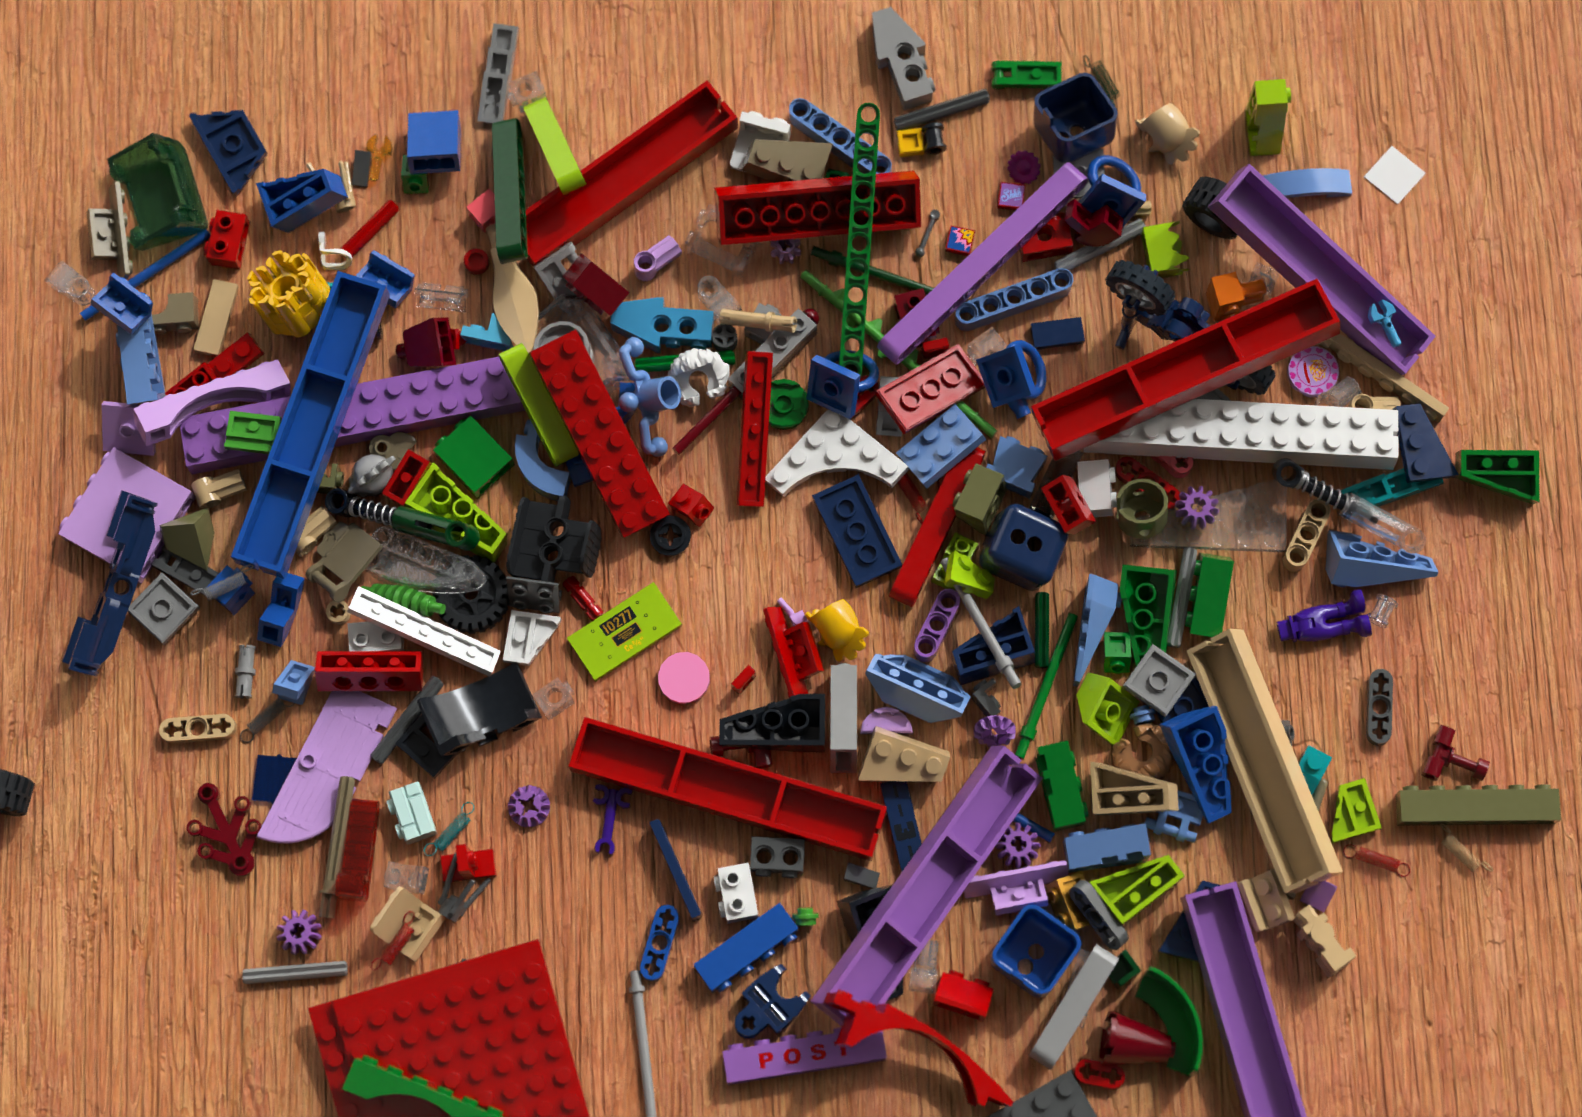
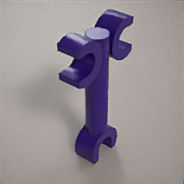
[593,784,632,855]

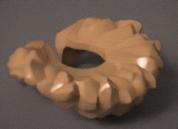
[1112,722,1175,779]

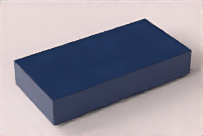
[1030,317,1085,350]

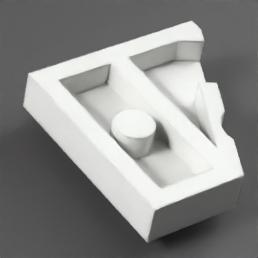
[503,610,561,666]

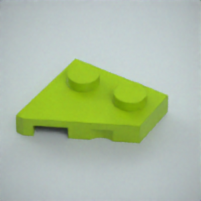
[944,550,995,599]
[1331,778,1382,844]

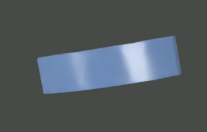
[1263,168,1352,198]

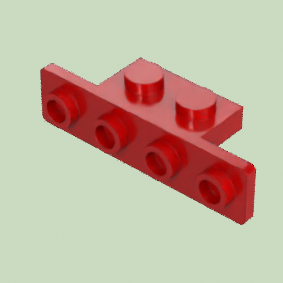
[763,607,824,698]

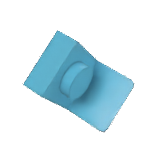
[461,312,513,351]

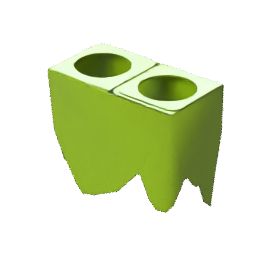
[1141,221,1190,278]

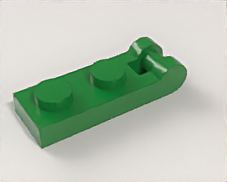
[991,61,1062,90]

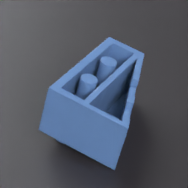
[1063,823,1151,873]

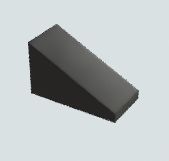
[352,150,373,188]
[844,862,880,889]

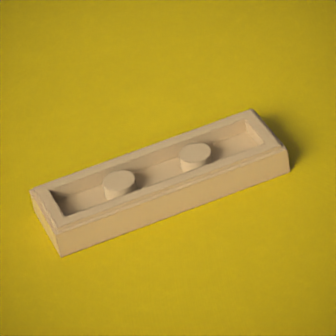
[193,279,239,357]

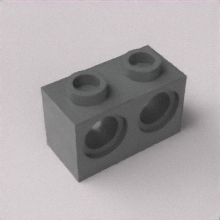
[750,837,805,878]

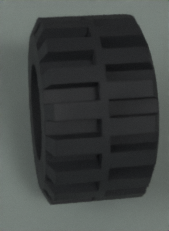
[1182,177,1237,240]
[0,769,35,816]

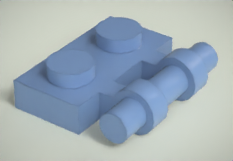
[1145,790,1203,843]

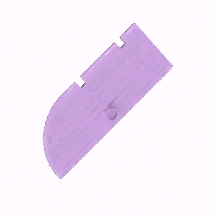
[257,691,397,843]

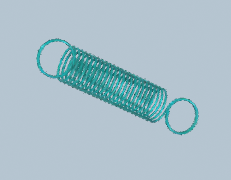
[424,802,474,856]

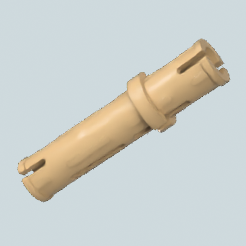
[719,308,797,333]

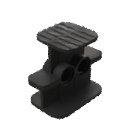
[506,496,602,583]

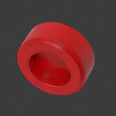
[463,248,490,275]

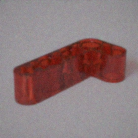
[335,798,380,902]

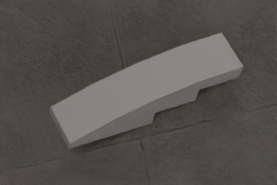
[477,23,519,123]

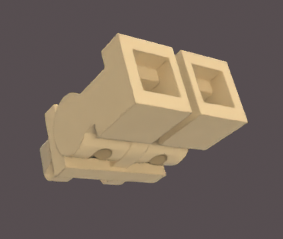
[1294,905,1356,979]

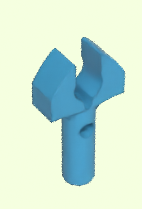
[1368,300,1401,348]

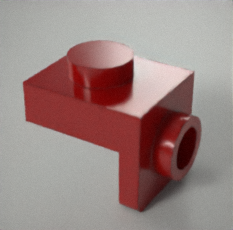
[668,484,714,527]

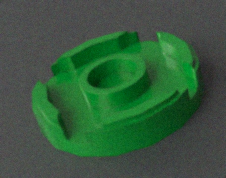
[769,379,809,430]

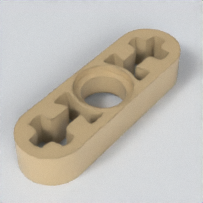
[159,714,237,743]

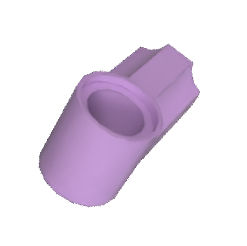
[634,235,682,281]

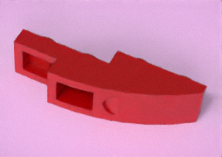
[165,332,265,395]

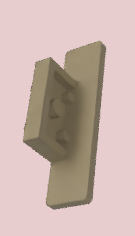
[86,181,133,280]

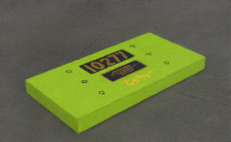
[567,582,682,682]

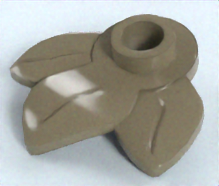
[369,432,417,471]

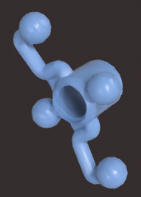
[619,337,681,457]

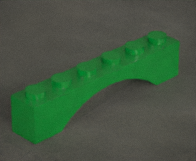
[342,1055,504,1117]

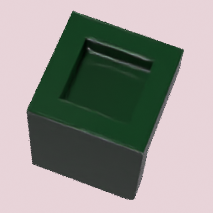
[1108,949,1141,990]

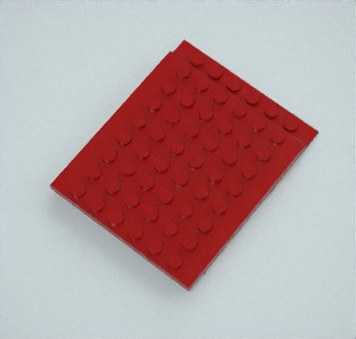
[308,939,590,1117]

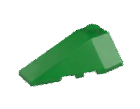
[1120,565,1177,667]

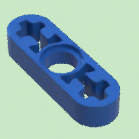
[640,905,679,981]

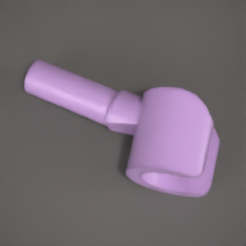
[777,598,807,626]

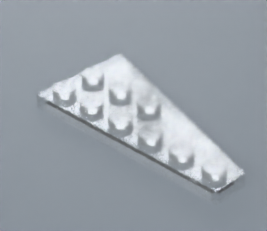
[1130,475,1287,552]

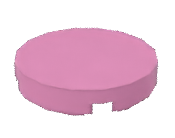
[658,652,710,704]

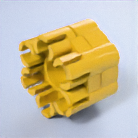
[247,250,330,337]

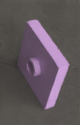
[102,401,155,456]

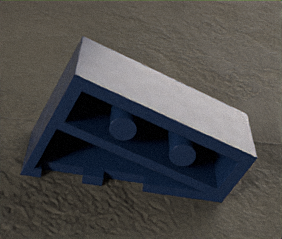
[952,606,1035,685]

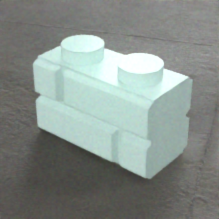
[386,782,437,844]

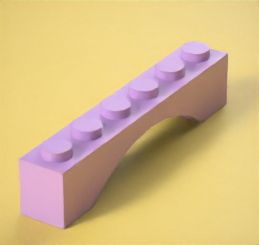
[133,359,290,446]

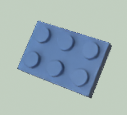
[896,404,986,489]

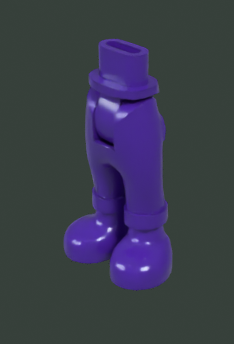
[1276,589,1372,643]

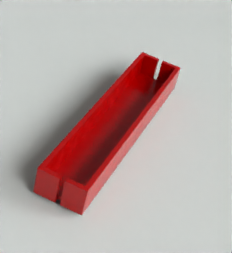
[526,80,738,272]

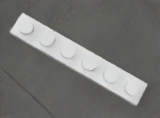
[347,586,501,677]

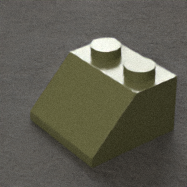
[952,464,1007,535]

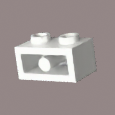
[1077,459,1117,517]
[347,621,405,651]
[714,863,759,924]

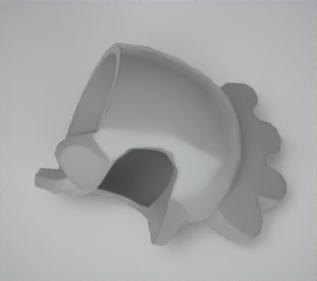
[348,454,396,498]

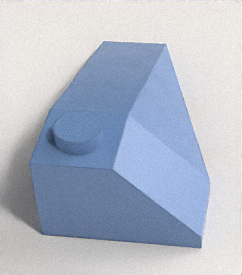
[1325,530,1438,587]
[1073,574,1122,687]

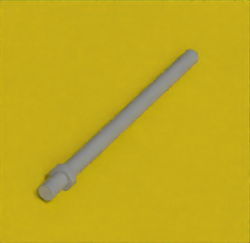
[629,970,657,1117]

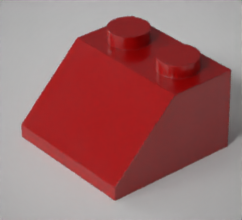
[933,970,994,1022]

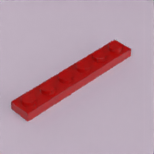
[737,351,773,507]

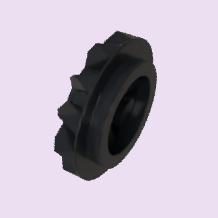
[650,516,691,557]

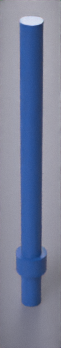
[80,229,211,321]

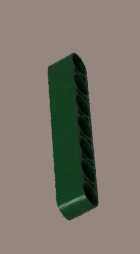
[492,118,528,264]

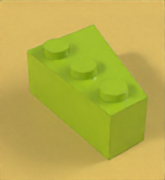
[1245,79,1291,156]

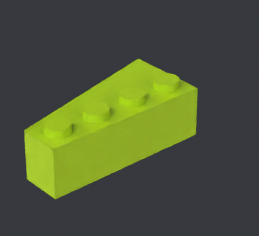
[405,462,508,563]

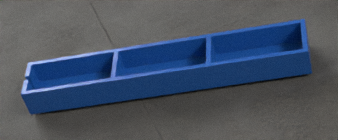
[231,271,390,579]

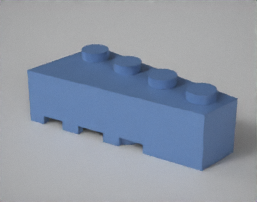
[116,313,166,404]

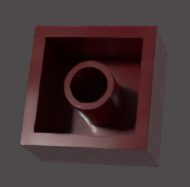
[562,253,630,316]

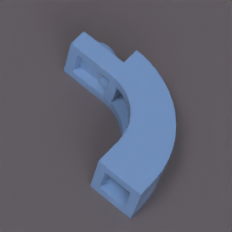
[515,419,571,501]

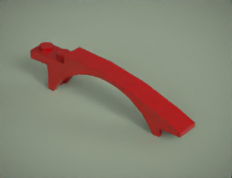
[823,990,1013,1107]

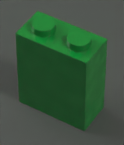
[433,416,515,499]

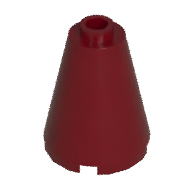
[1099,1011,1176,1065]

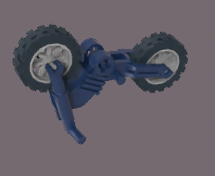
[1105,260,1276,395]

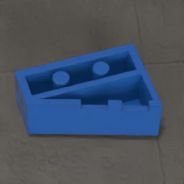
[256,169,348,233]

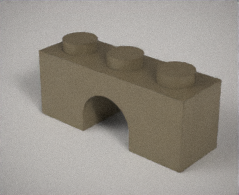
[152,292,199,335]

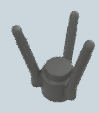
[437,853,491,922]

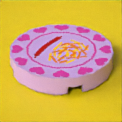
[1287,346,1339,397]

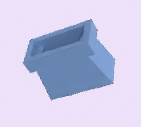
[986,436,1047,499]

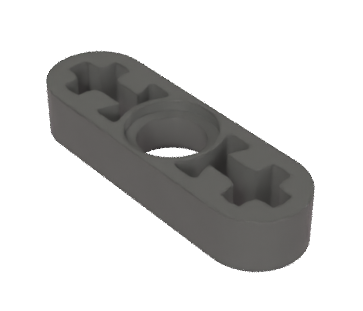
[1366,669,1393,746]
[1069,880,1128,950]

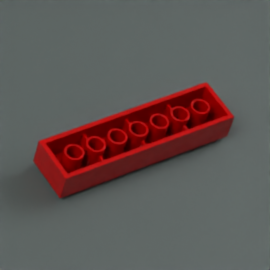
[714,170,921,245]
[528,329,670,538]

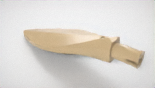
[486,224,539,353]

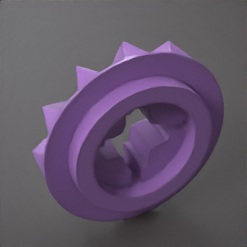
[974,716,1016,748]
[508,785,550,827]

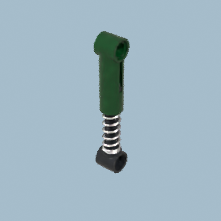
[325,488,480,551]

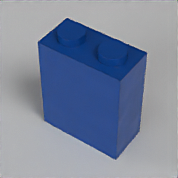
[407,110,461,174]

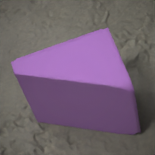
[1300,881,1337,913]

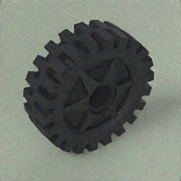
[432,555,509,634]

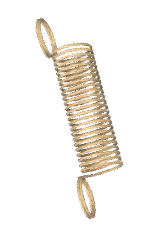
[1440,823,1493,872]

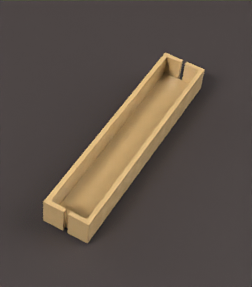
[1187,629,1343,894]

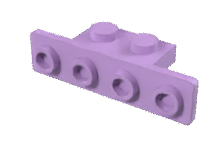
[964,860,1068,915]

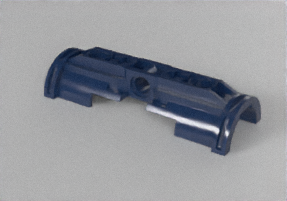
[61,490,158,676]

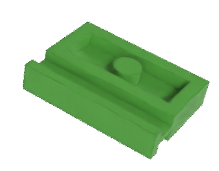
[224,411,282,454]

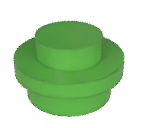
[792,907,819,925]

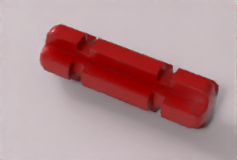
[562,576,603,621]

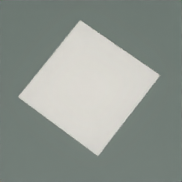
[1364,146,1426,204]

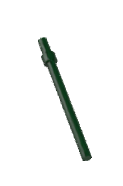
[810,246,934,296]

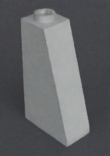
[830,663,857,773]

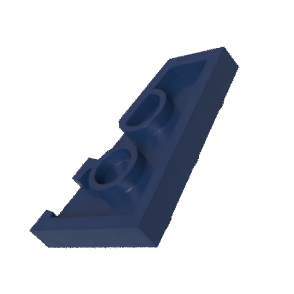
[1393,404,1459,483]
[1158,880,1221,962]

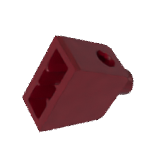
[396,317,456,366]

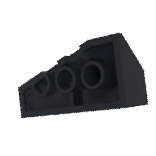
[719,694,825,752]

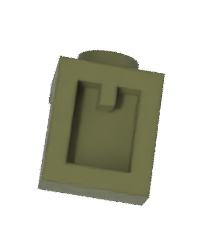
[317,463,344,494]

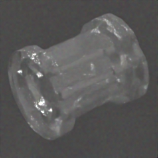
[1367,594,1399,628]

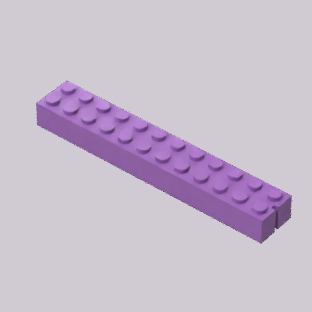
[811,746,1043,1026]

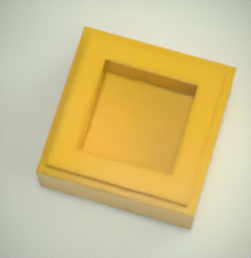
[896,128,924,157]

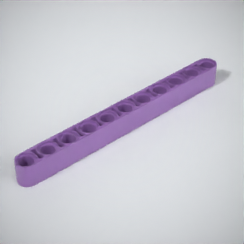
[877,162,1088,365]

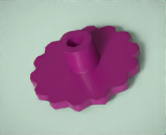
[1007,150,1041,185]

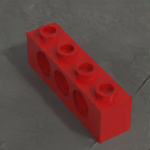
[315,651,424,691]

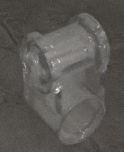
[45,261,96,306]
[698,276,742,324]

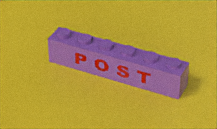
[723,1027,887,1085]

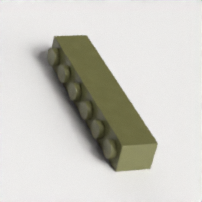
[1396,784,1561,826]

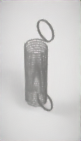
[190,564,254,601]

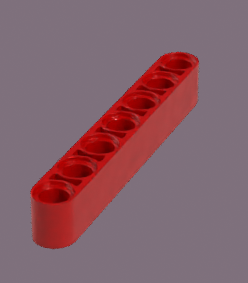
[889,447,986,607]

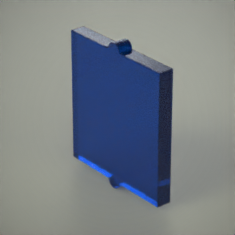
[252,754,297,804]

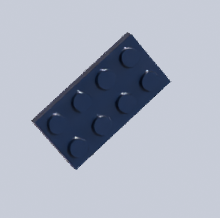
[812,474,903,588]

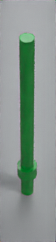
[1015,613,1078,759]

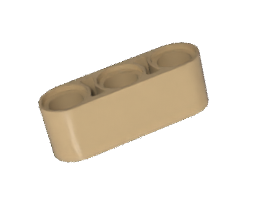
[1282,499,1331,572]

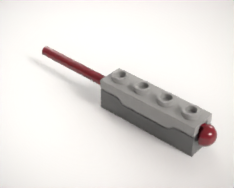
[672,308,820,455]

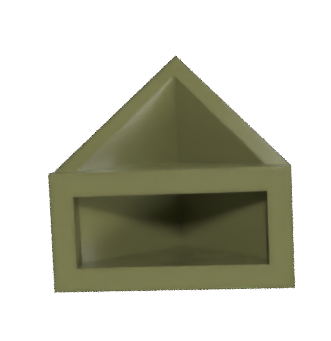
[159,508,215,571]

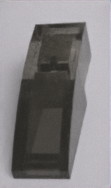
[1029,451,1083,519]

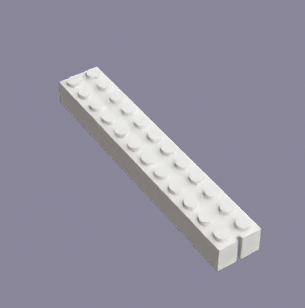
[1084,399,1398,470]

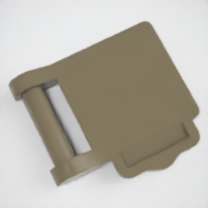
[305,522,383,602]

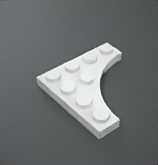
[765,409,909,497]

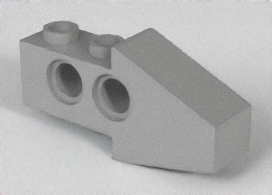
[872,7,936,110]

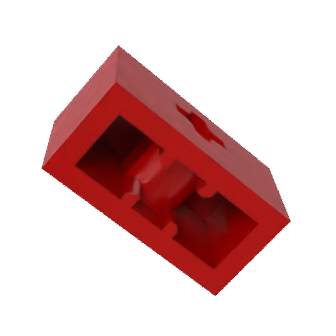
[1041,475,1096,535]

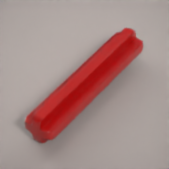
[340,200,399,259]

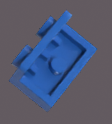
[356,250,415,309]
[91,273,153,334]

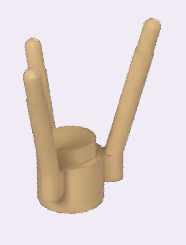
[306,161,356,213]

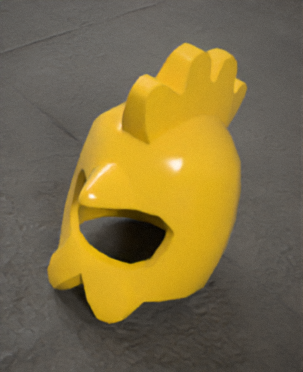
[805,599,869,662]

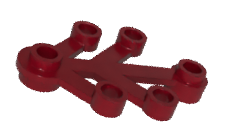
[186,783,262,876]

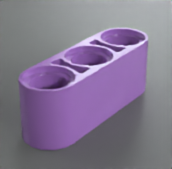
[914,589,960,663]

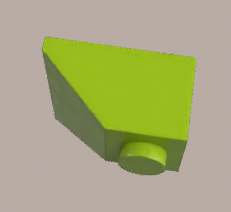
[1077,672,1140,746]

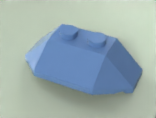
[865,654,971,723]

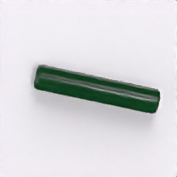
[1035,592,1049,668]

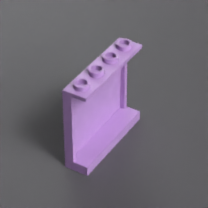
[58,447,196,584]

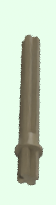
[319,776,355,918]

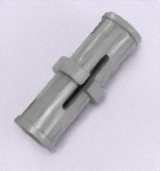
[235,645,256,699]

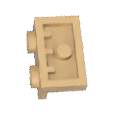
[1238,869,1295,932]

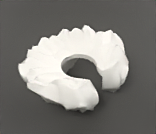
[668,348,730,407]

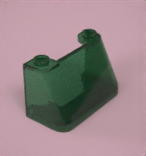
[107,133,208,251]

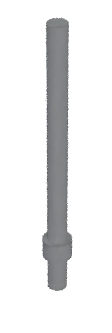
[940,557,1022,689]

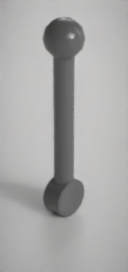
[915,210,940,258]

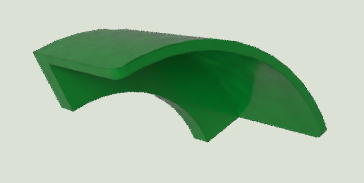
[1135,966,1203,1077]

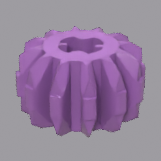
[1175,486,1219,530]
[995,823,1041,869]
[277,910,322,955]

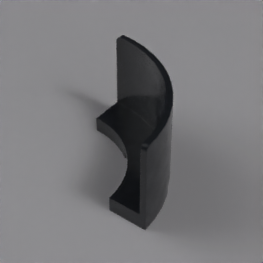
[417,663,542,756]

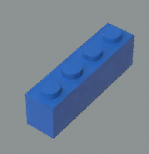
[693,903,799,993]

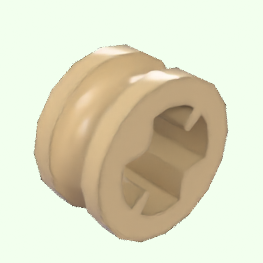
[326,600,351,625]

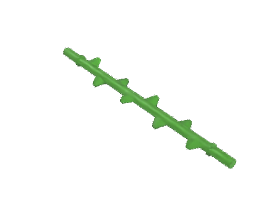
[800,270,997,438]

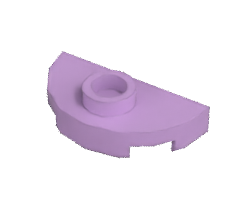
[860,707,913,734]

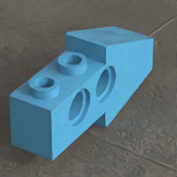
[610,297,714,354]

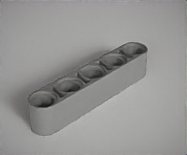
[1028,944,1119,1070]

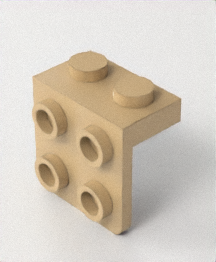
[370,886,446,962]

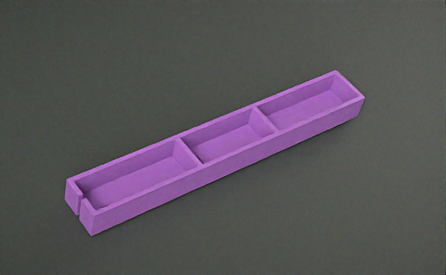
[180,357,525,474]

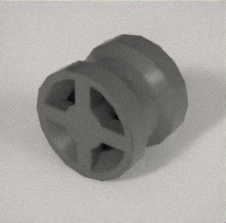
[712,324,738,351]

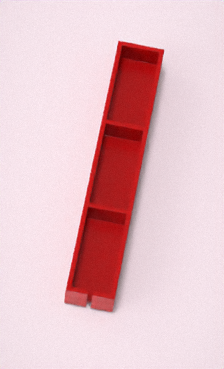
[1031,278,1340,461]
[568,717,887,862]

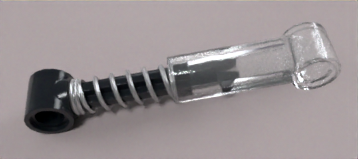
[1272,458,1426,554]

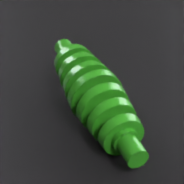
[361,583,446,617]

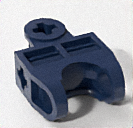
[735,964,811,1039]

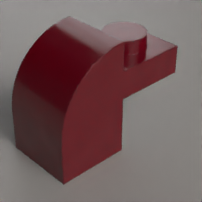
[1064,199,1124,247]

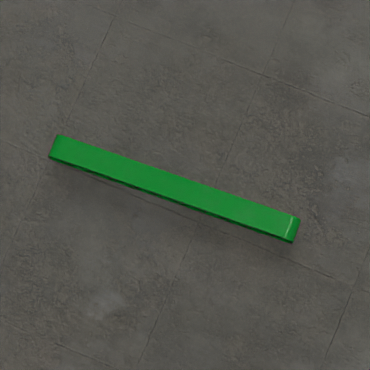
[839,102,880,377]

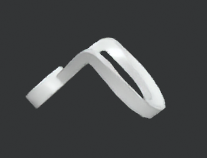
[318,232,352,270]

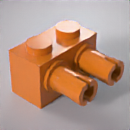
[1205,272,1266,321]

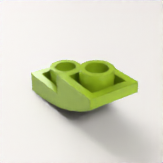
[931,532,978,591]

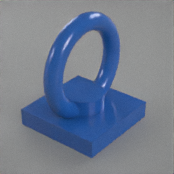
[1079,155,1146,227]
[976,340,1047,408]
[806,350,879,419]

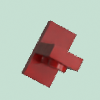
[440,844,497,883]

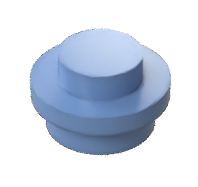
[1130,705,1156,725]

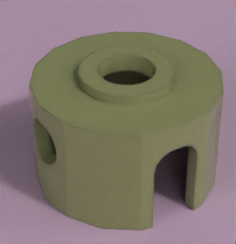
[1116,479,1168,539]

